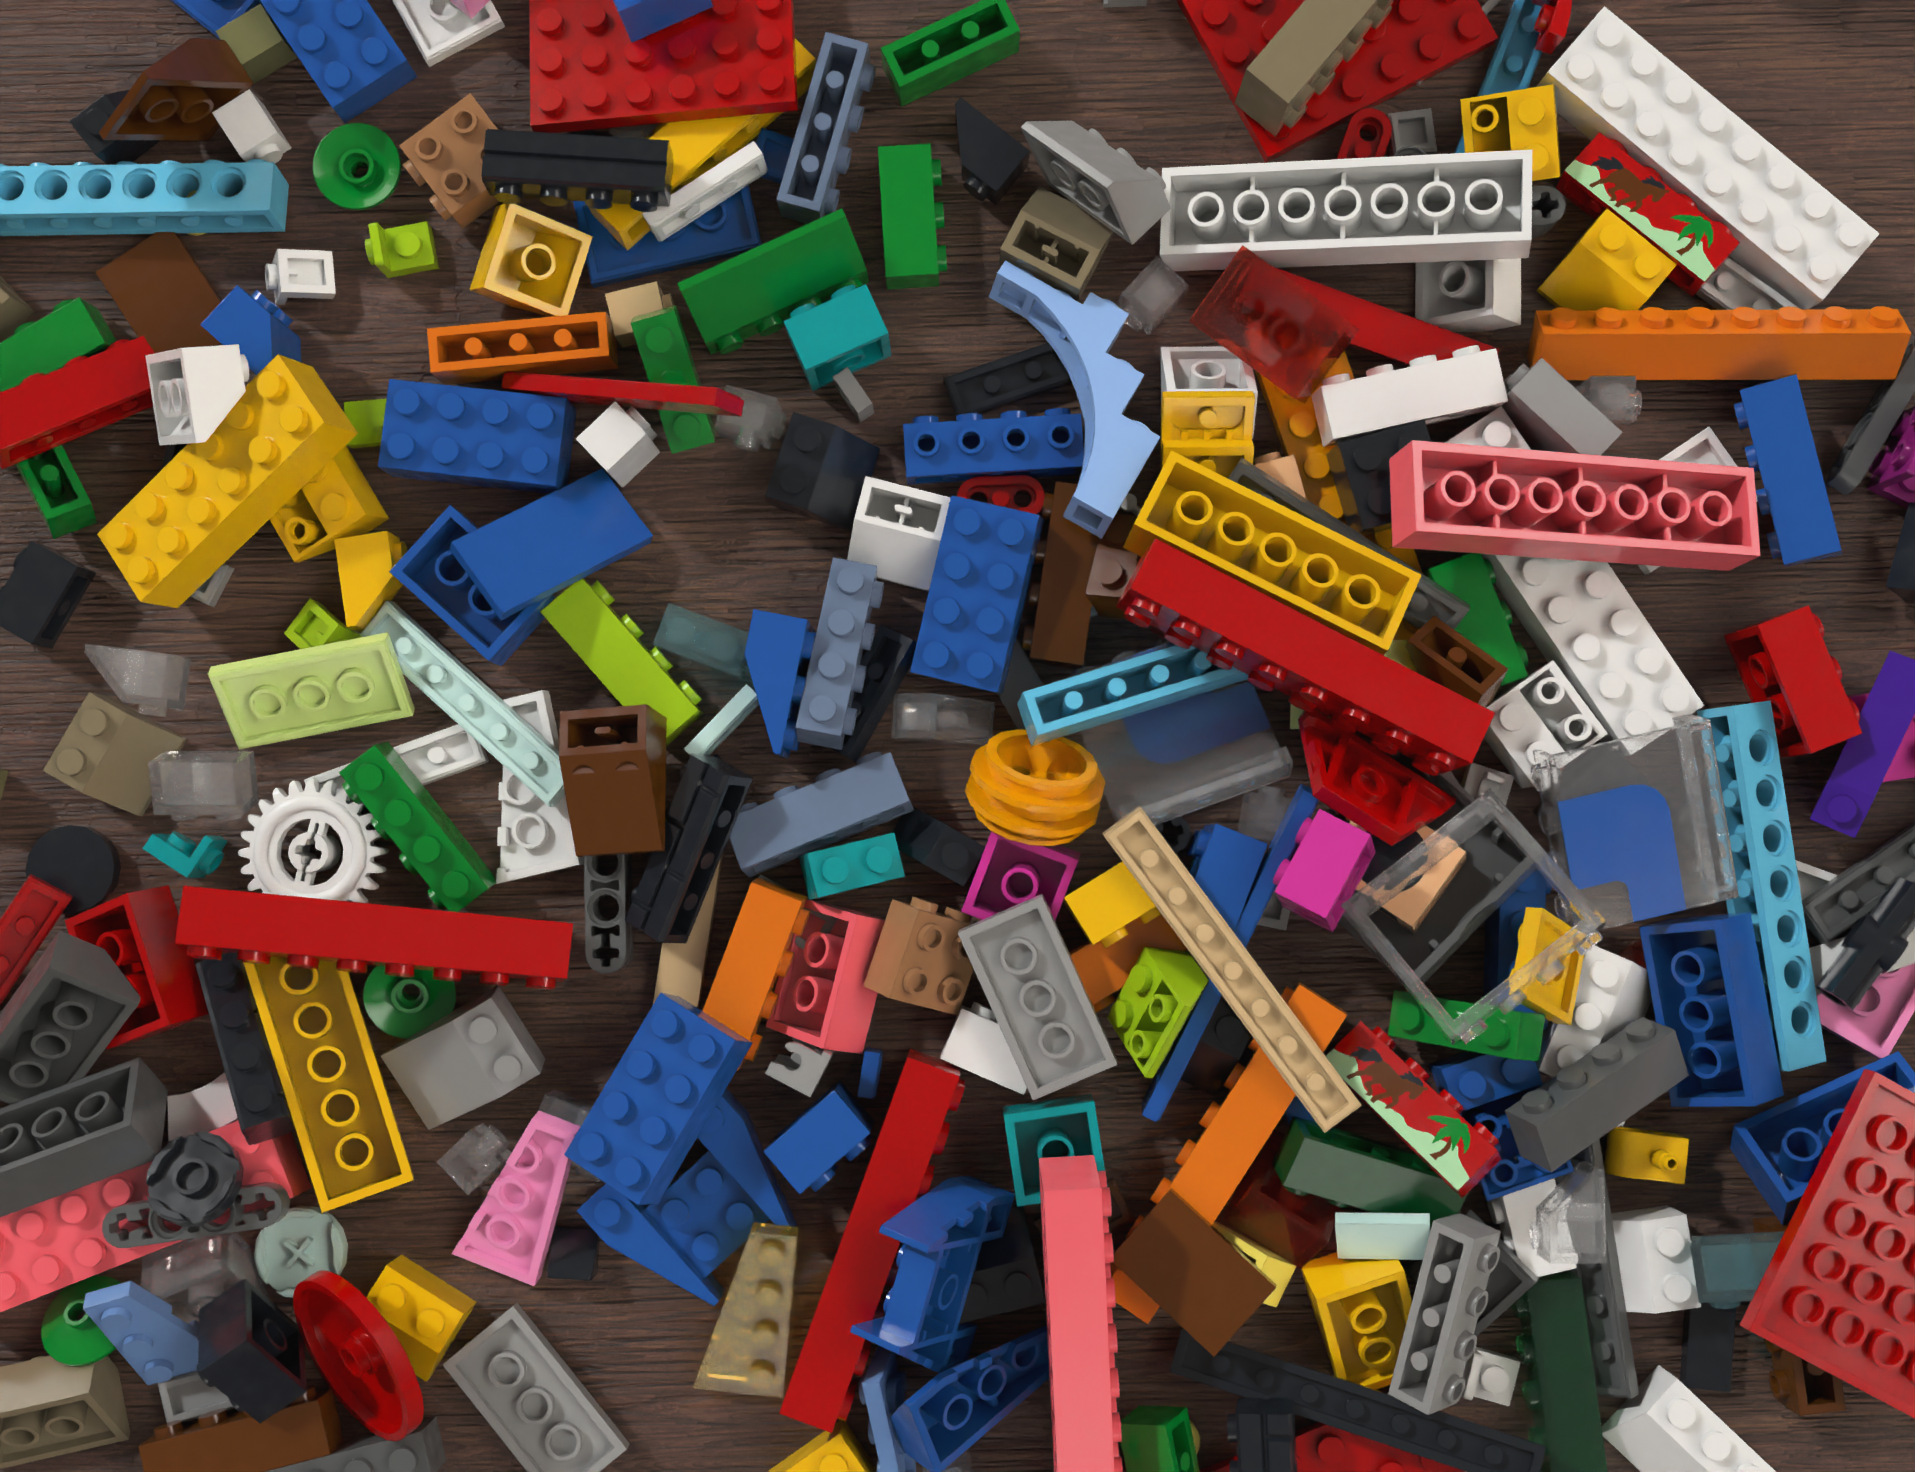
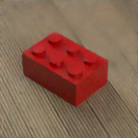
[1723,605,1862,758]
[65,885,209,1050]

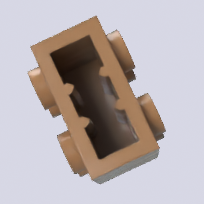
[399,93,500,229]
[864,897,973,1015]

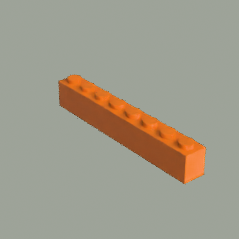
[1527,306,1911,380]
[1110,982,1347,1324]

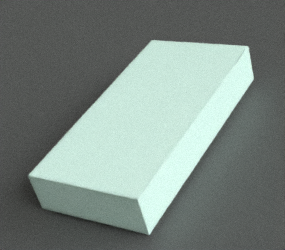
[684,684,759,756]
[1335,1212,1431,1260]

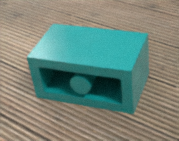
[799,833,905,900]

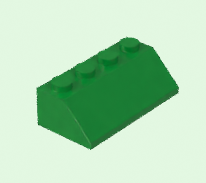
[677,208,869,355]

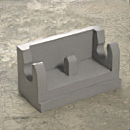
[765,1037,835,1097]

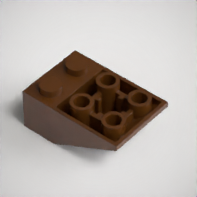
[559,704,667,857]

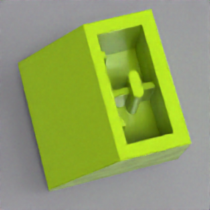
[1107,947,1209,1078]

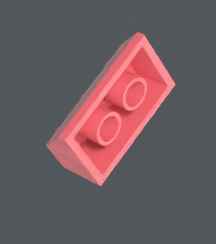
[765,898,886,1054]

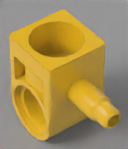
[1604,1126,1689,1184]

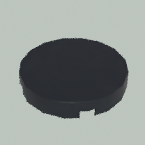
[26,825,121,914]
[146,1131,244,1227]

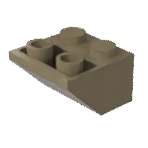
[999,186,1115,301]

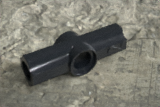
[1815,877,1915,1011]

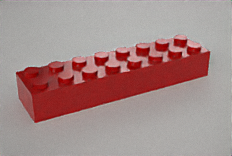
[1116,538,1495,776]
[175,886,573,990]
[779,1049,965,1433]

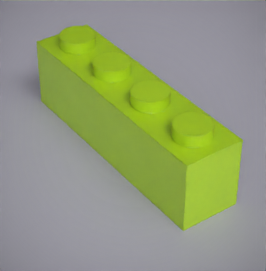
[540,578,704,746]

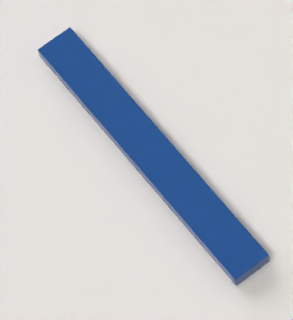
[1142,783,1319,1122]

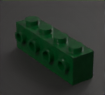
[1272,1116,1468,1229]

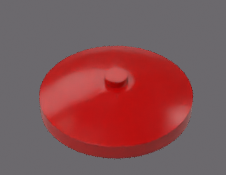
[293,1270,424,1442]

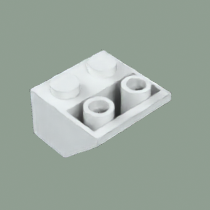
[847,476,951,591]
[1484,660,1608,789]

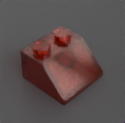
[1224,1129,1340,1269]

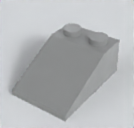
[380,985,546,1130]

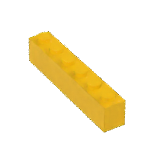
[588,39,816,251]

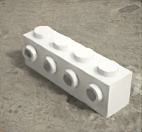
[1311,345,1508,448]

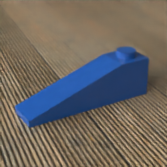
[890,1325,1049,1472]

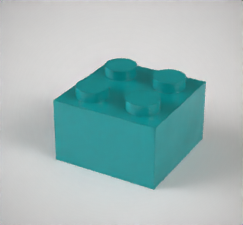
[783,284,892,391]
[1003,1093,1105,1207]

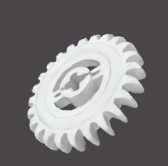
[238,778,389,903]

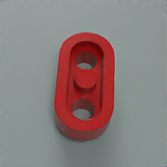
[1336,108,1392,159]
[957,475,1045,515]

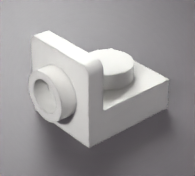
[265,249,336,305]
[1462,1347,1521,1406]

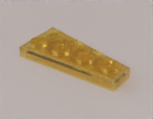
[693,1222,799,1398]

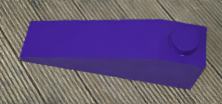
[1810,650,1915,838]

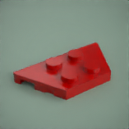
[1298,709,1457,846]

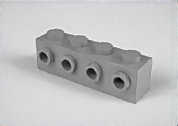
[1388,1213,1501,1415]

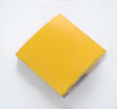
[1161,391,1255,478]

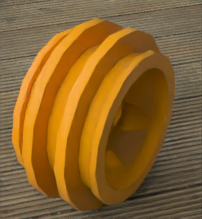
[965,729,1106,846]

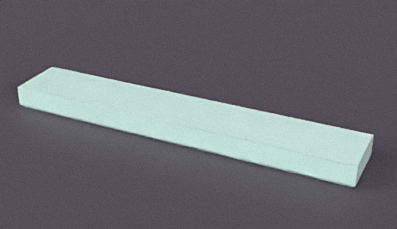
[360,601,565,807]

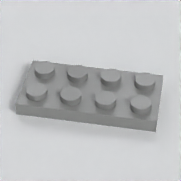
[958,894,1118,1100]
[442,1303,630,1472]

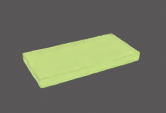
[208,632,415,750]

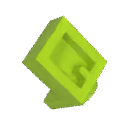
[365,221,439,278]
[284,598,362,649]

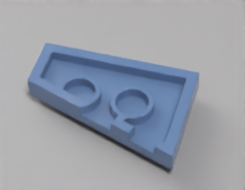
[83,1281,199,1385]
[859,1345,917,1472]

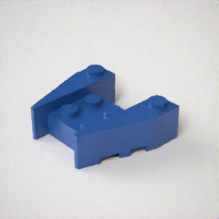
[576,1088,797,1306]
[850,1175,1015,1373]

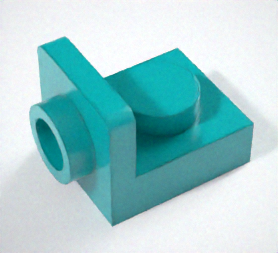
[142,831,228,878]

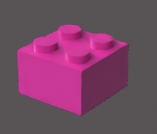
[1273,809,1376,933]
[961,831,1081,920]

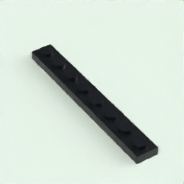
[1170,1327,1546,1472]

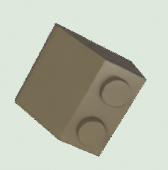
[43,692,187,816]

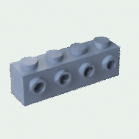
[776,32,876,224]
[795,557,884,750]
[729,752,914,878]

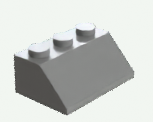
[1020,120,1171,245]

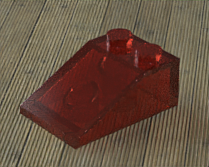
[1189,245,1359,404]

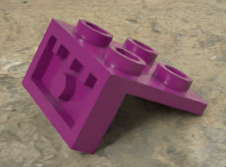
[1866,406,1915,509]

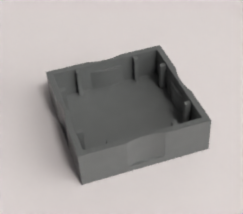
[1290,751,1543,993]

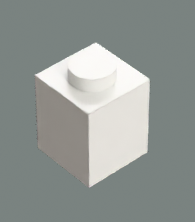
[212,89,292,163]

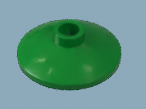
[313,123,401,210]
[363,966,456,1039]
[41,1276,121,1367]

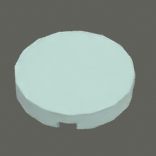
[254,1205,348,1298]

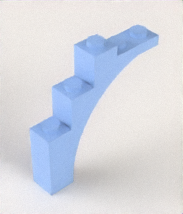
[989,260,1160,539]

